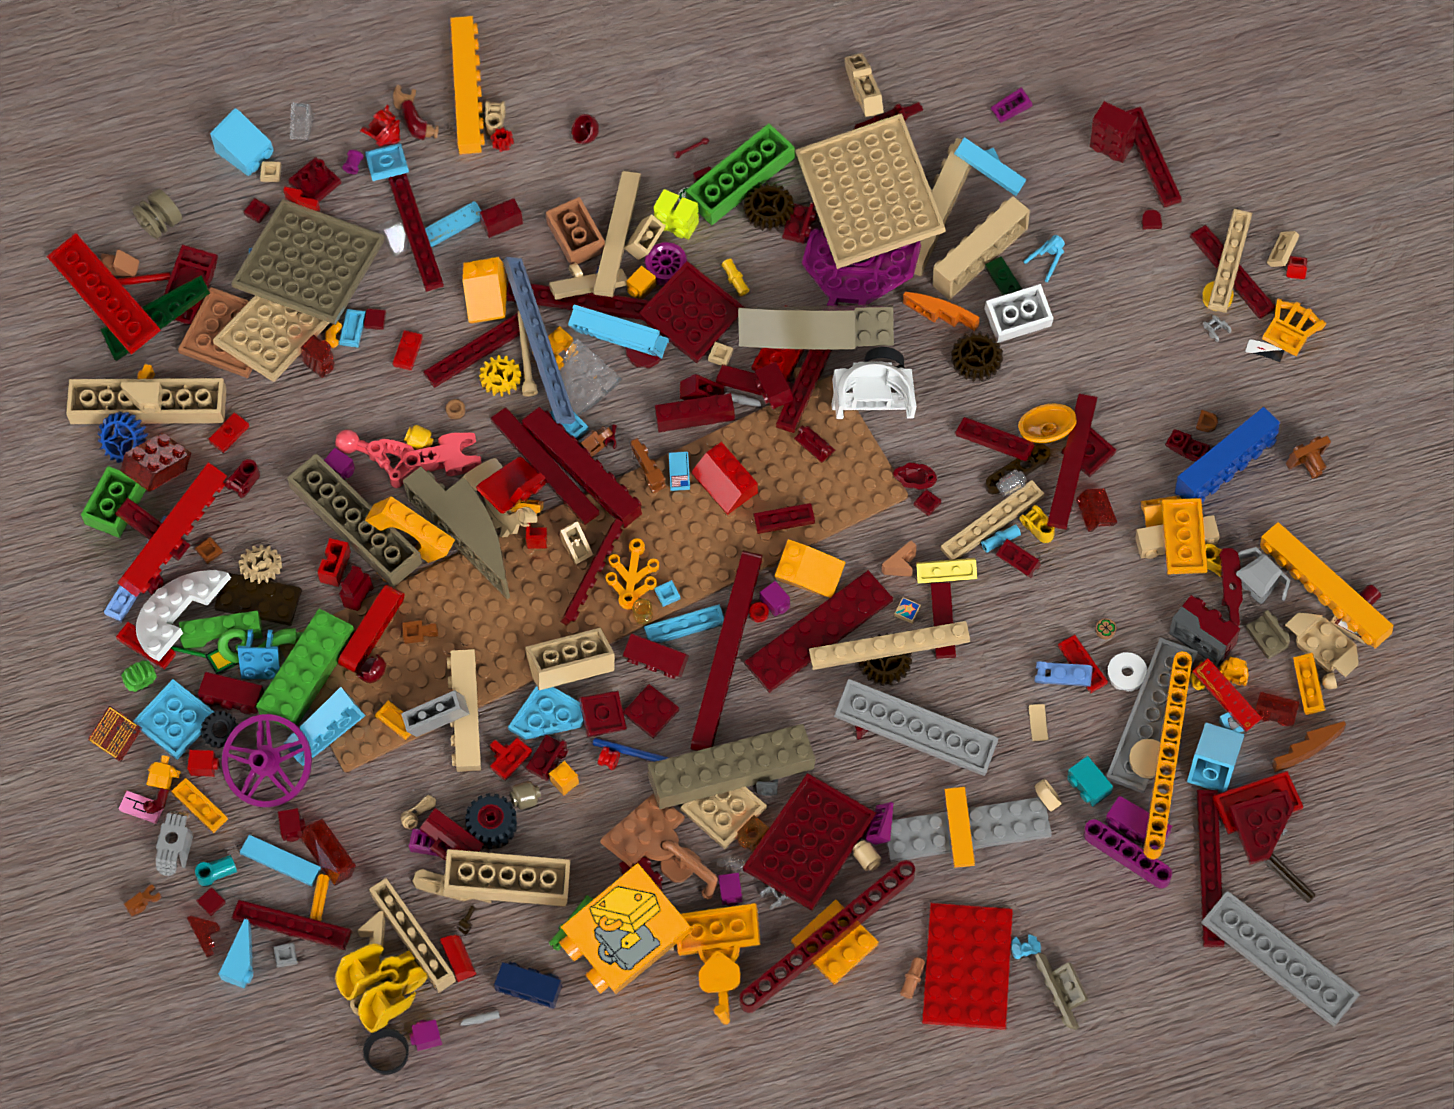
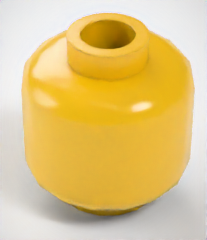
[404,425,434,450]

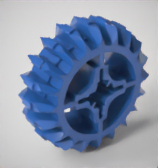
[97,411,149,464]

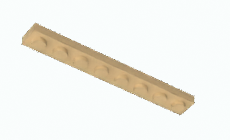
[809,621,970,670]

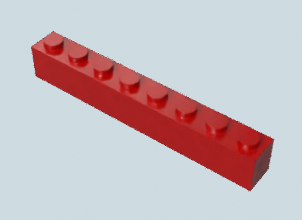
[117,462,227,597]

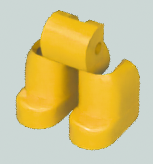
[335,944,428,1032]

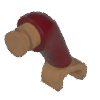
[393,84,439,140]

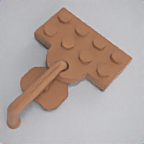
[600,793,718,899]

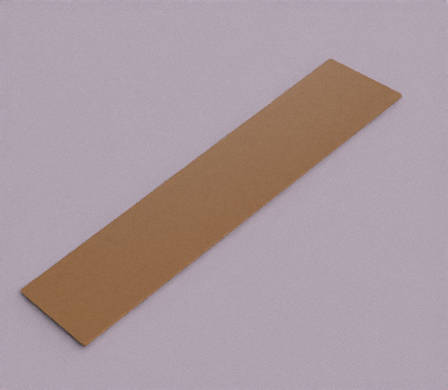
[279,375,908,772]

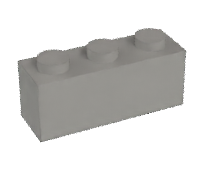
[401,690,470,737]

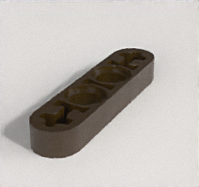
[985,444,1050,495]

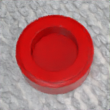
[749,602,769,623]

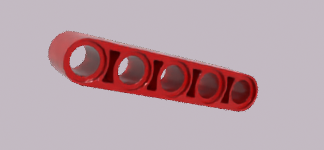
[338,585,405,673]

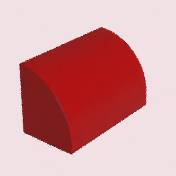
[440,935,477,982]

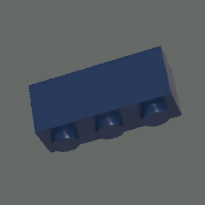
[494,962,562,1009]

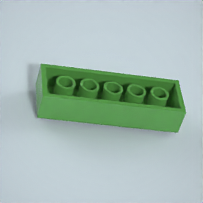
[686,124,795,226]
[256,608,355,732]

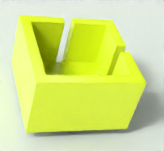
[654,189,699,240]

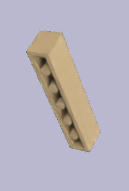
[447,649,481,772]
[369,878,456,993]

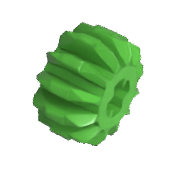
[121,660,157,692]

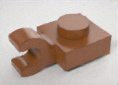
[578,426,613,457]
[402,620,439,644]
[124,885,162,916]

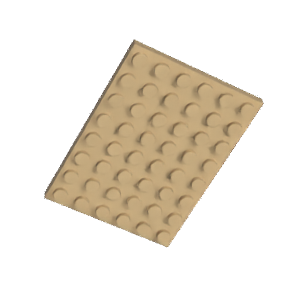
[795,113,946,269]

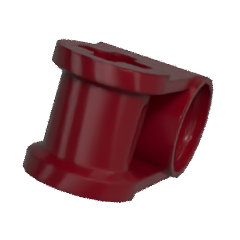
[225,459,260,498]

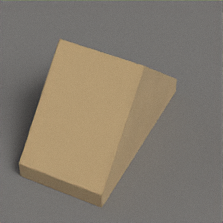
[560,521,593,564]

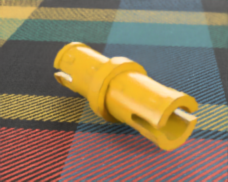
[721,259,750,297]

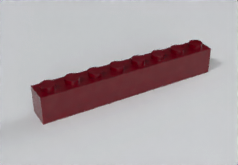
[522,407,642,528]

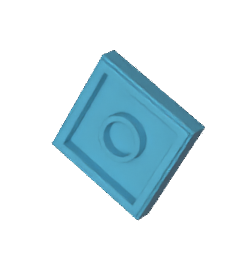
[365,143,409,181]

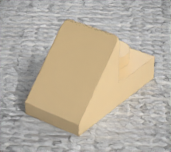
[358,911,386,957]

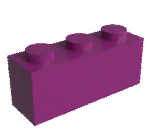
[1105,796,1172,849]

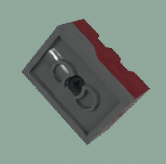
[1169,595,1241,667]

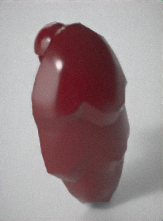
[893,462,937,490]

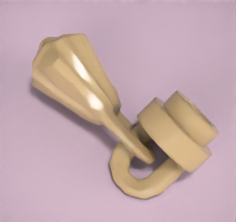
[400,795,436,829]

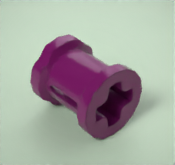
[342,150,364,174]

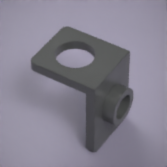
[757,779,778,796]

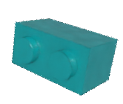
[1067,756,1113,807]

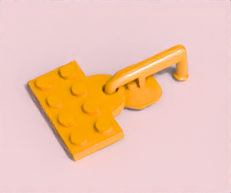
[677,903,760,1025]

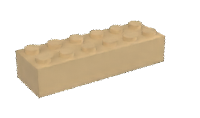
[933,196,1030,300]
[443,849,570,906]

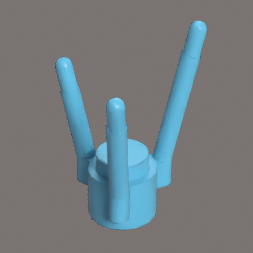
[1023,235,1065,282]

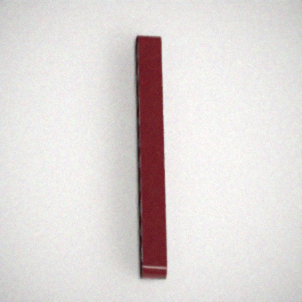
[690,550,763,751]
[740,860,915,1013]

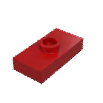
[208,412,250,453]

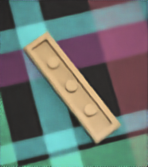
[550,269,628,299]

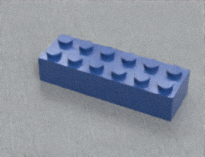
[1175,407,1280,503]

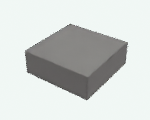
[274,942,298,968]

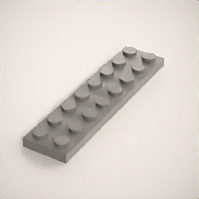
[1106,638,1198,793]
[834,679,999,776]
[887,797,1052,862]
[1202,891,1360,1027]

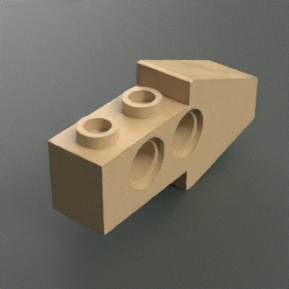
[844,53,883,117]

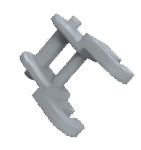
[1203,315,1232,342]
[760,886,789,910]

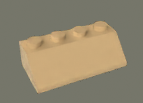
[525,628,614,690]

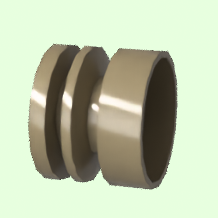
[132,188,183,239]

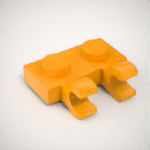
[532,326,578,370]

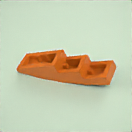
[903,292,980,332]

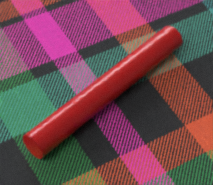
[117,272,171,286]

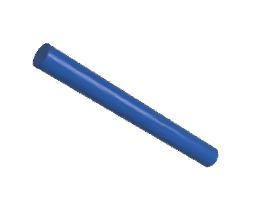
[593,738,669,762]

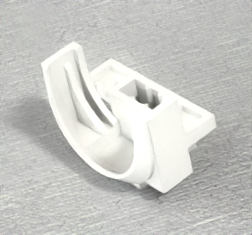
[831,361,917,419]

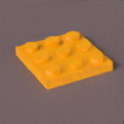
[791,899,879,985]

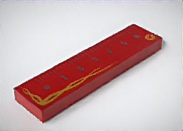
[1192,658,1262,732]

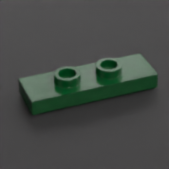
[985,256,1023,296]

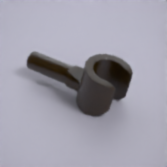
[459,906,475,935]

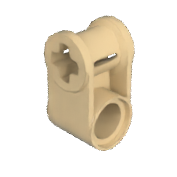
[485,101,506,136]

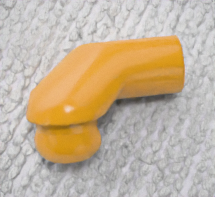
[325,322,343,348]

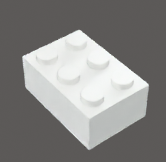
[984,284,1054,343]

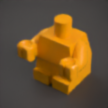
[1219,656,1249,686]
[147,755,181,790]

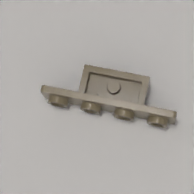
[1035,953,1089,1030]

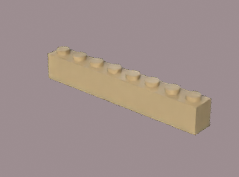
[914,138,978,276]

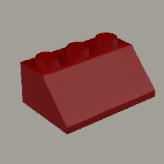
[691,441,758,515]

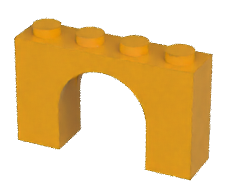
[365,496,455,563]

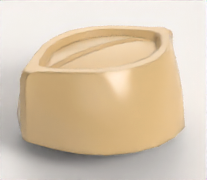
[1035,779,1062,811]

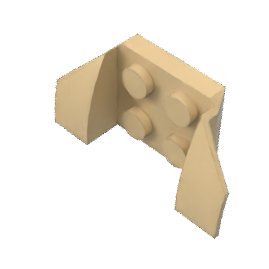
[1285,613,1359,677]

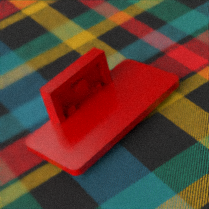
[476,457,546,514]

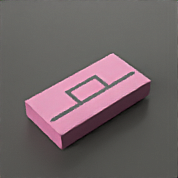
[119,791,164,824]

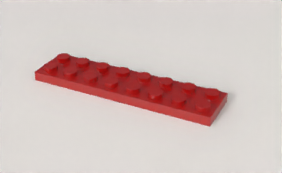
[47,233,161,355]

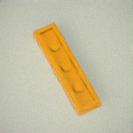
[944,787,975,868]

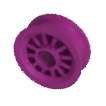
[645,242,687,286]

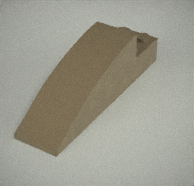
[738,304,894,349]
[403,467,510,599]

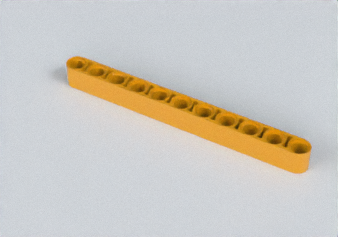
[1144,652,1192,859]

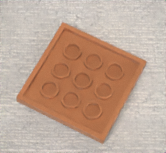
[178,287,253,378]

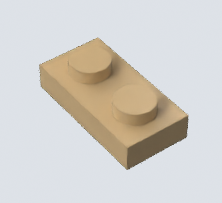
[1267,231,1300,267]

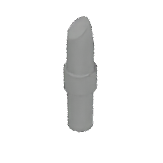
[726,392,761,407]
[460,1010,500,1026]

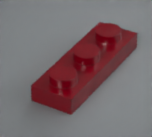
[753,503,815,534]

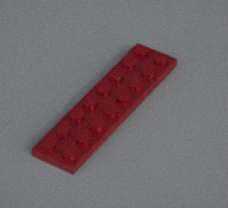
[744,570,893,693]

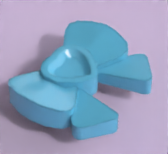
[1011,934,1041,959]

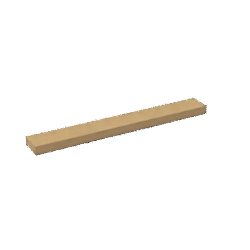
[594,171,641,297]

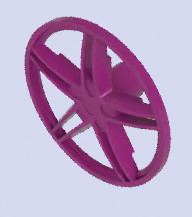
[222,714,312,807]

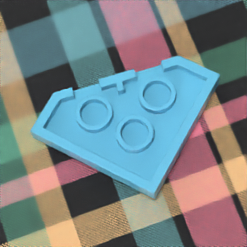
[508,686,584,740]

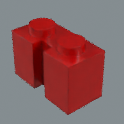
[317,538,351,587]

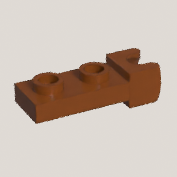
[631,438,666,493]

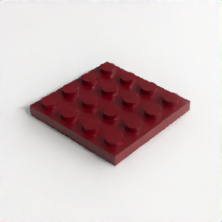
[638,261,745,363]

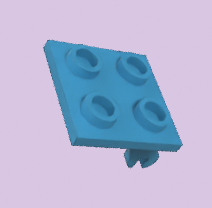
[238,629,280,680]

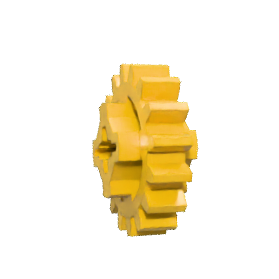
[479,355,522,396]

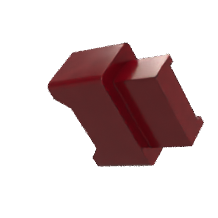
[339,565,374,611]

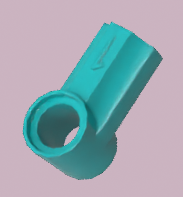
[195,855,237,887]

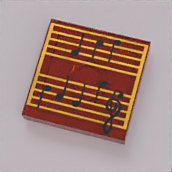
[88,706,143,761]

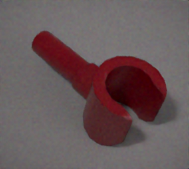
[605,424,617,449]

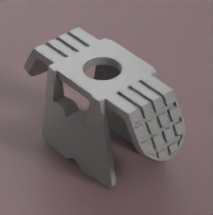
[1236,547,1290,604]
[156,811,194,876]

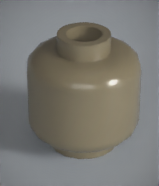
[509,781,541,810]

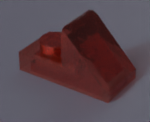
[187,916,220,958]

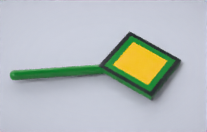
[170,646,238,675]

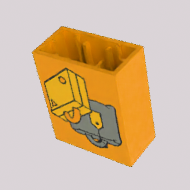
[559,863,692,994]

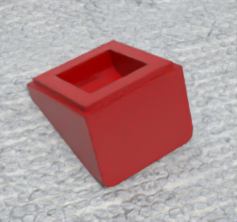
[1286,256,1307,279]

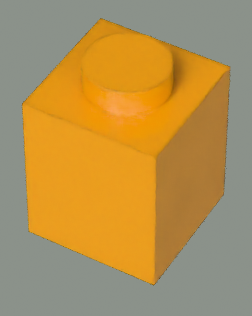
[626,266,657,299]
[549,761,579,796]

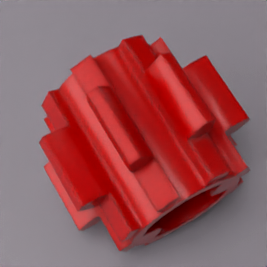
[490,127,514,152]

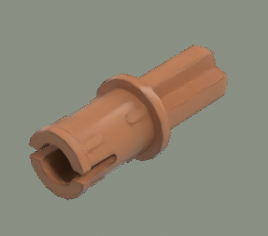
[900,957,925,999]

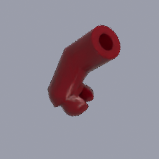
[143,788,169,814]

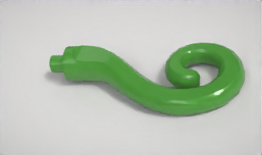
[217,628,303,664]

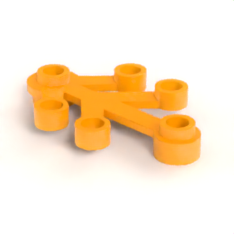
[605,538,660,610]

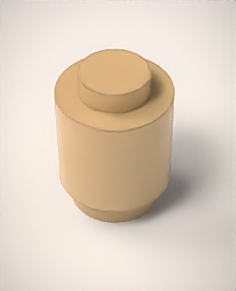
[853,840,881,871]

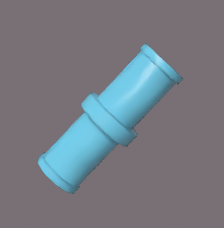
[981,524,1021,553]

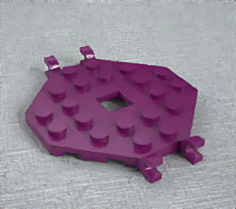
[802,228,921,306]

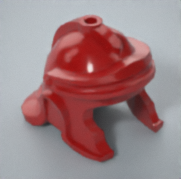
[360,104,401,147]

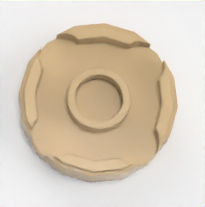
[1129,739,1170,779]

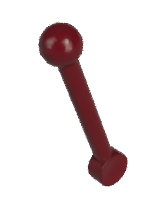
[674,137,709,158]

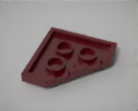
[1229,790,1294,865]

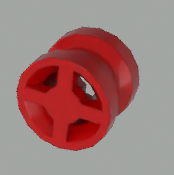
[598,746,620,770]

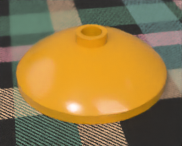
[1018,404,1077,443]

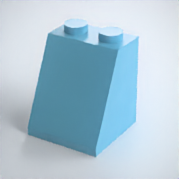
[210,108,274,176]
[1187,722,1245,793]

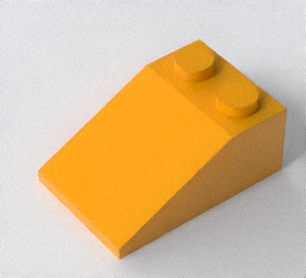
[463,257,507,324]
[775,539,846,598]

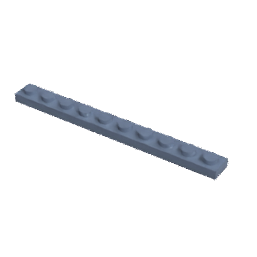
[503,257,576,424]

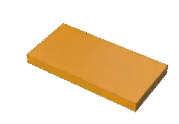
[1161,498,1207,574]

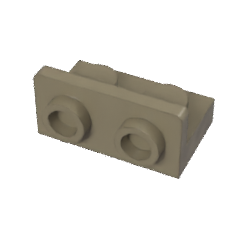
[1245,610,1290,660]

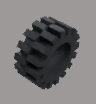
[200,711,238,748]

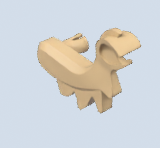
[483,496,537,537]

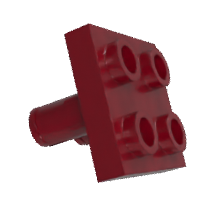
[288,157,341,202]

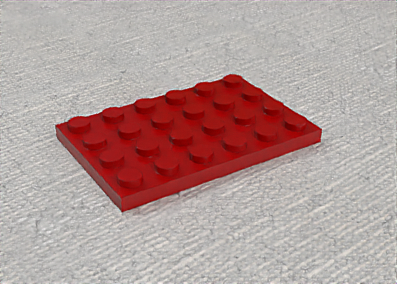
[922,903,1013,1030]

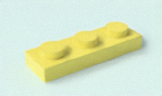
[916,558,977,583]

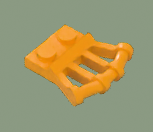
[1262,298,1326,356]

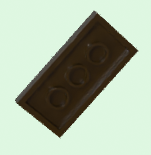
[215,572,302,626]

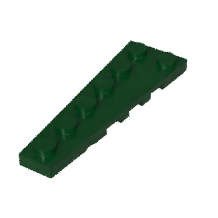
[100,276,210,361]

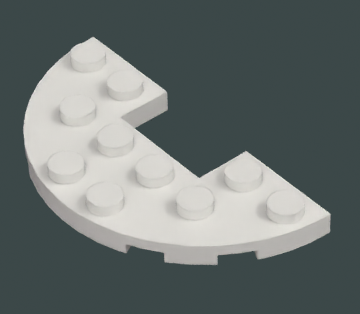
[136,570,231,661]

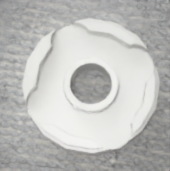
[1107,652,1147,692]

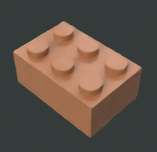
[546,197,605,265]

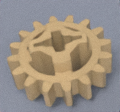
[239,545,282,584]

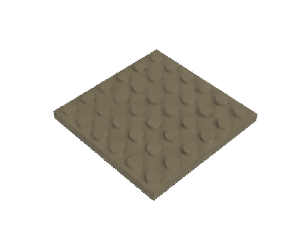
[232,199,385,325]

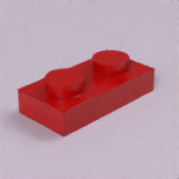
[393,330,423,371]

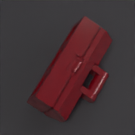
[419,808,484,861]

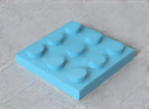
[133,679,214,760]

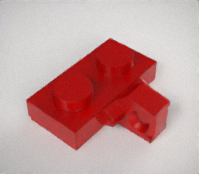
[490,738,532,781]

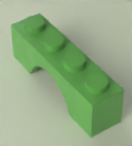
[179,611,263,649]

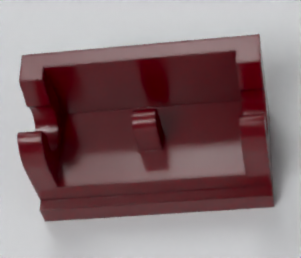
[996,539,1041,578]

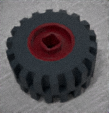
[465,793,517,849]

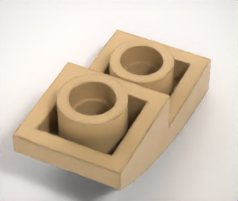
[461,458,503,491]

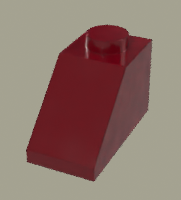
[680,374,724,400]

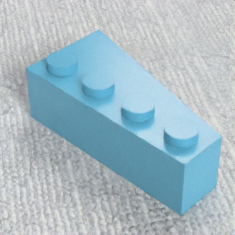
[284,687,366,766]

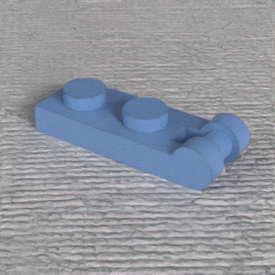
[1034,661,1093,687]

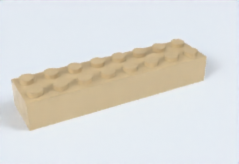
[66,378,226,424]

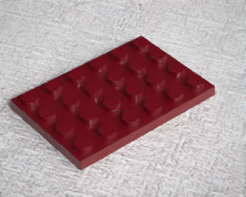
[743,773,877,911]

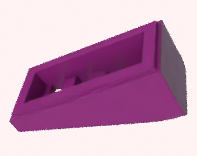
[990,87,1033,123]
[866,802,894,845]
[409,829,450,857]

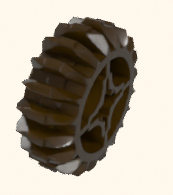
[743,182,794,231]
[951,331,1003,382]
[859,633,912,686]

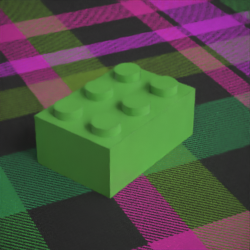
[81,466,146,538]

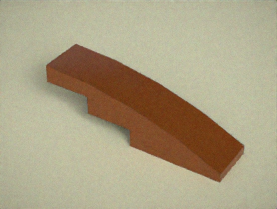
[1272,721,1346,772]

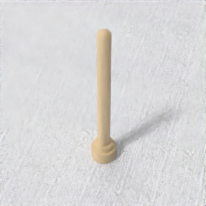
[518,311,538,397]

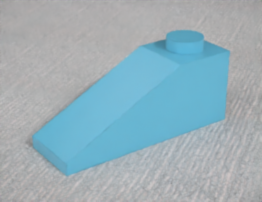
[219,919,253,988]

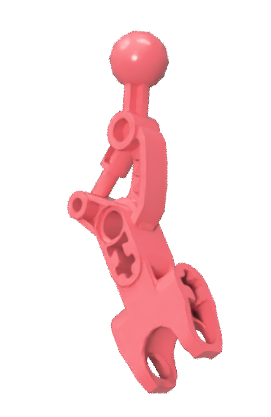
[335,429,482,488]

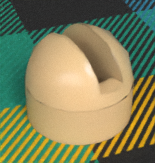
[1322,672,1337,689]

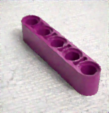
[1084,819,1172,888]

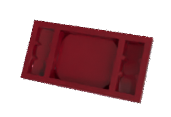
[164,244,218,325]

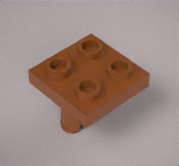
[1286,435,1331,479]

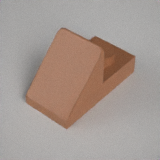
[100,249,140,277]
[882,540,916,576]

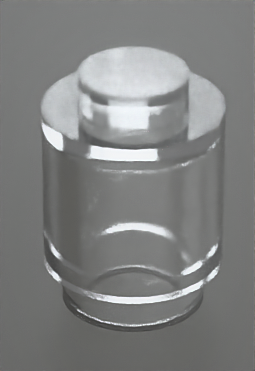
[996,469,1027,497]

